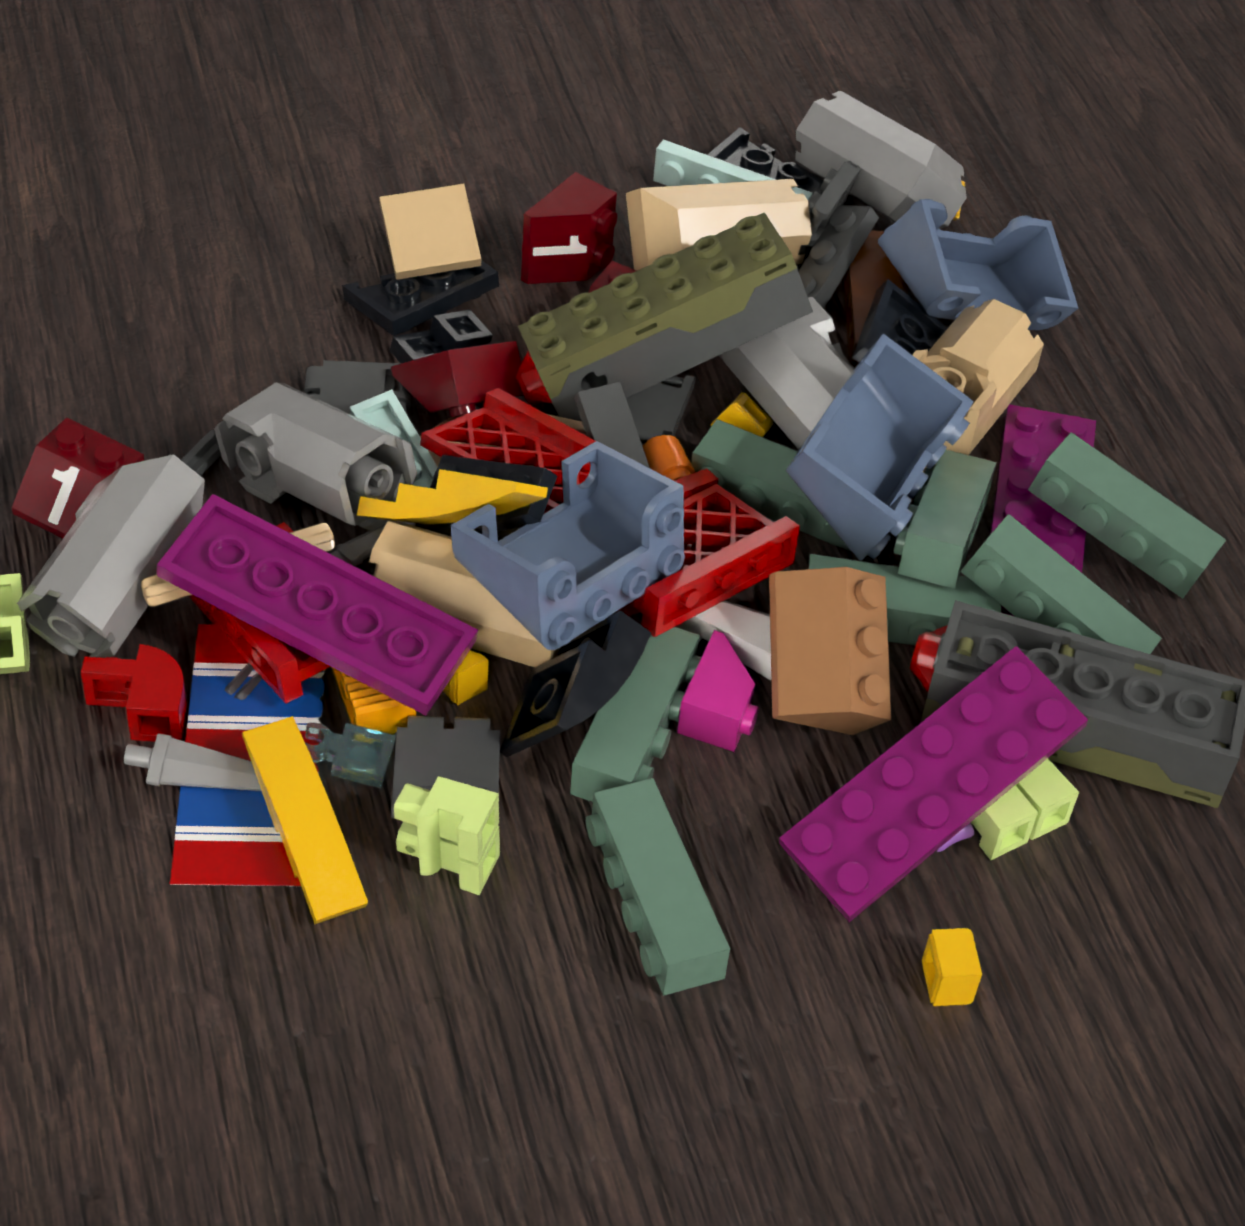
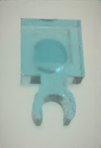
[305,723,396,788]

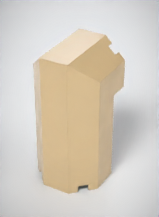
[626,179,812,271]
[913,299,1044,473]
[369,521,561,668]

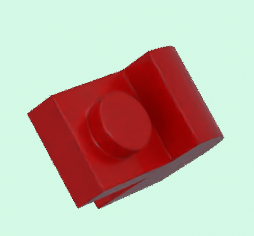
[81,644,188,742]

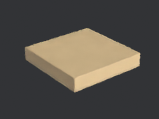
[379,184,481,280]

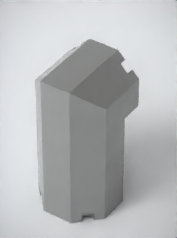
[795,91,967,229]
[719,296,855,450]
[214,382,417,531]
[17,454,205,658]

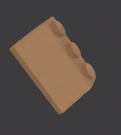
[769,567,891,735]

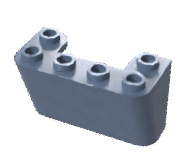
[878,199,1079,330]
[785,334,974,561]
[451,441,685,650]

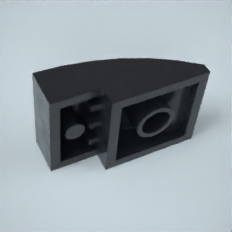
[500,611,651,757]

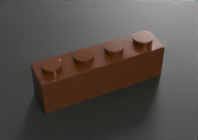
[842,230,908,368]

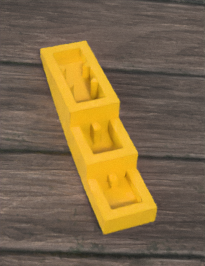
[357,469,548,524]
[242,716,368,924]

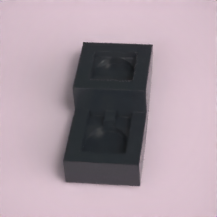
[389,309,493,363]

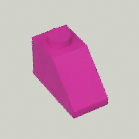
[677,630,759,752]

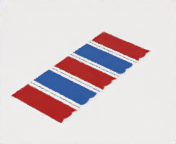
[170,624,326,886]

